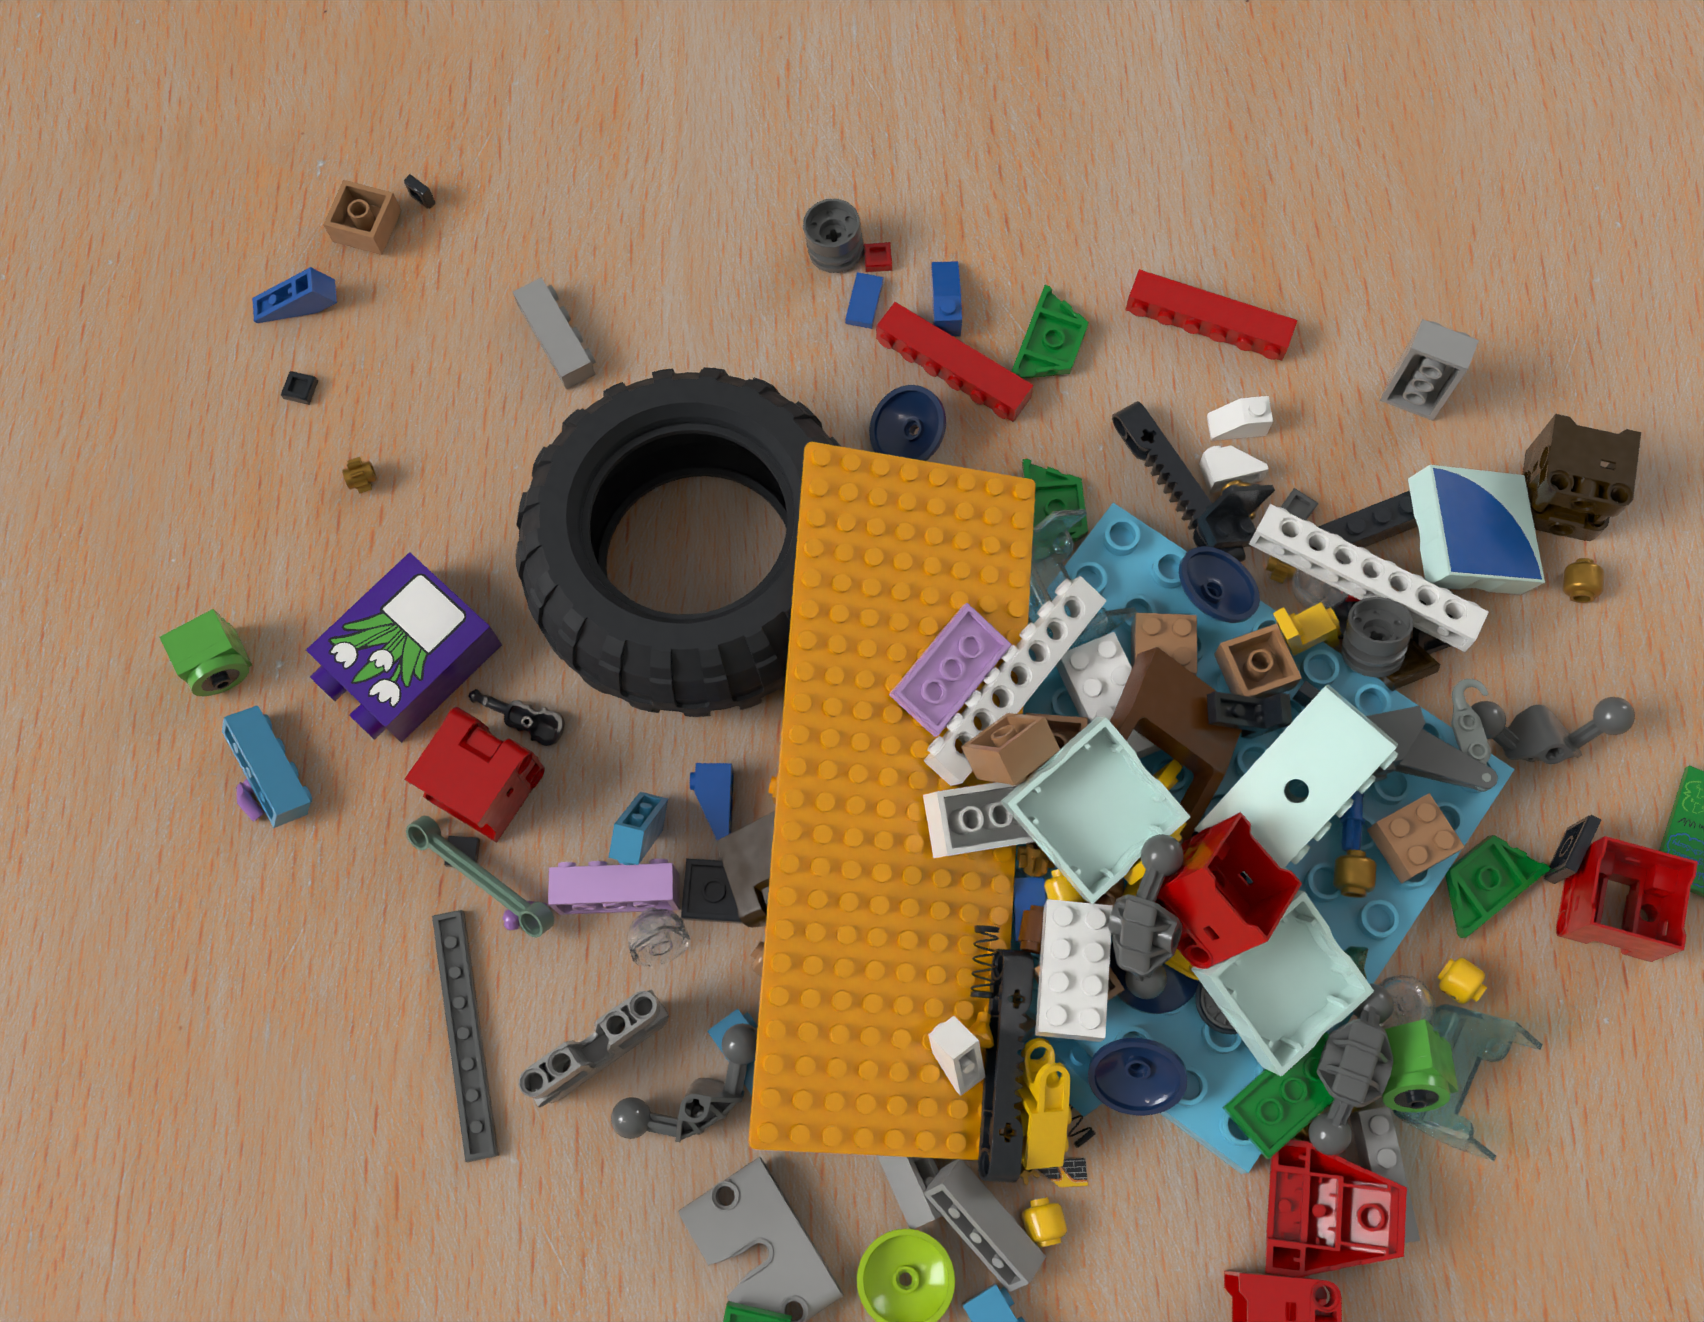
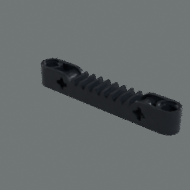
[1112,401,1246,563]
[978,949,1034,1183]

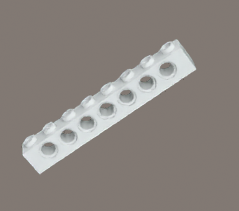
[1249,504,1489,652]
[924,576,1107,786]

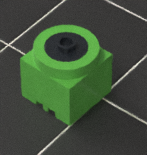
[159,609,252,697]
[1382,1019,1459,1112]

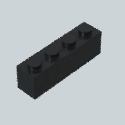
[1310,491,1418,551]

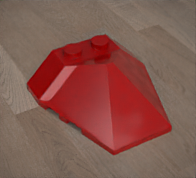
[1265,1139,1407,1278]

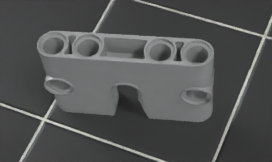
[518,990,669,1107]
[678,1157,844,1322]

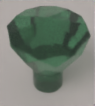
[1343,946,1368,979]

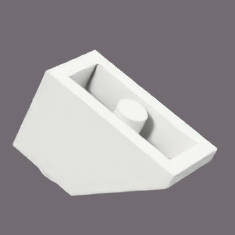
[1207,396,1273,441]
[1199,445,1269,494]
[928,1016,985,1096]

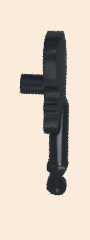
[468,689,565,746]

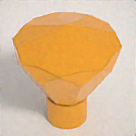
[968,1012,994,1049]

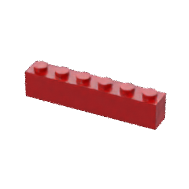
[1125,269,1298,361]
[876,302,1034,422]

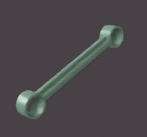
[406,815,554,938]

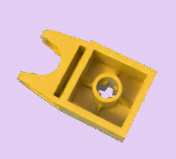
[1012,1038,1072,1170]

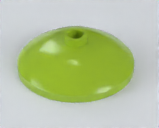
[857,1229,955,1322]

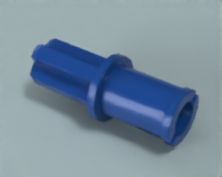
[1340,791,1365,852]

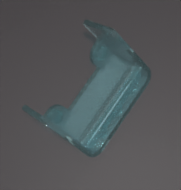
[1028,509,1137,651]
[1393,1004,1543,1161]

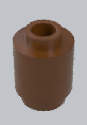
[1018,905,1044,954]

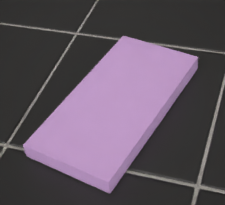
[889,603,1012,737]

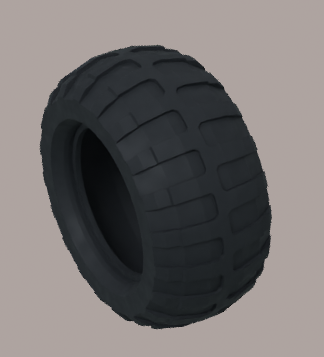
[515,367,842,717]

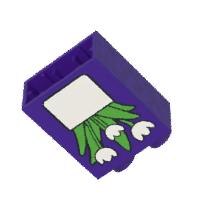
[306,552,502,743]

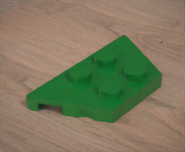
[1011,285,1089,379]
[1022,459,1088,564]
[1445,835,1551,938]

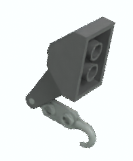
[1366,679,1498,792]

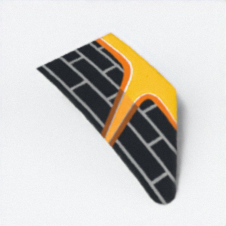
[1037,1158,1088,1187]

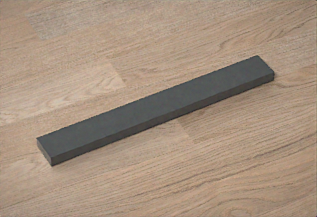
[432,910,499,1163]

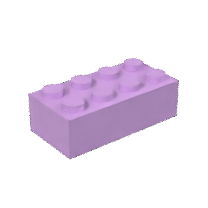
[548,859,680,915]

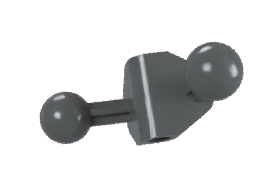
[1471,697,1635,764]
[1108,834,1184,999]
[1309,983,1394,1155]
[611,1023,757,1143]

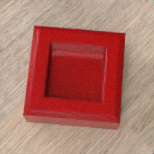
[864,242,892,272]

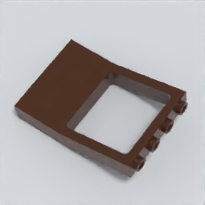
[1110,647,1242,845]

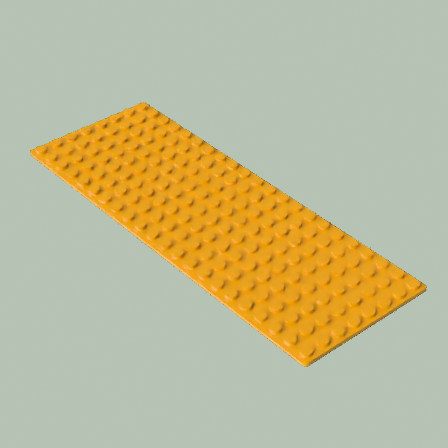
[748,442,1035,1160]

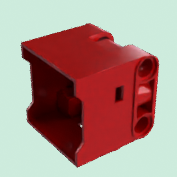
[404,707,545,843]
[1155,812,1302,969]
[1556,836,1698,962]
[1224,1271,1342,1322]

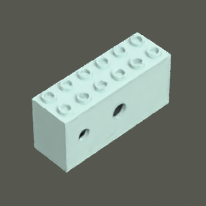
[1195,685,1398,879]

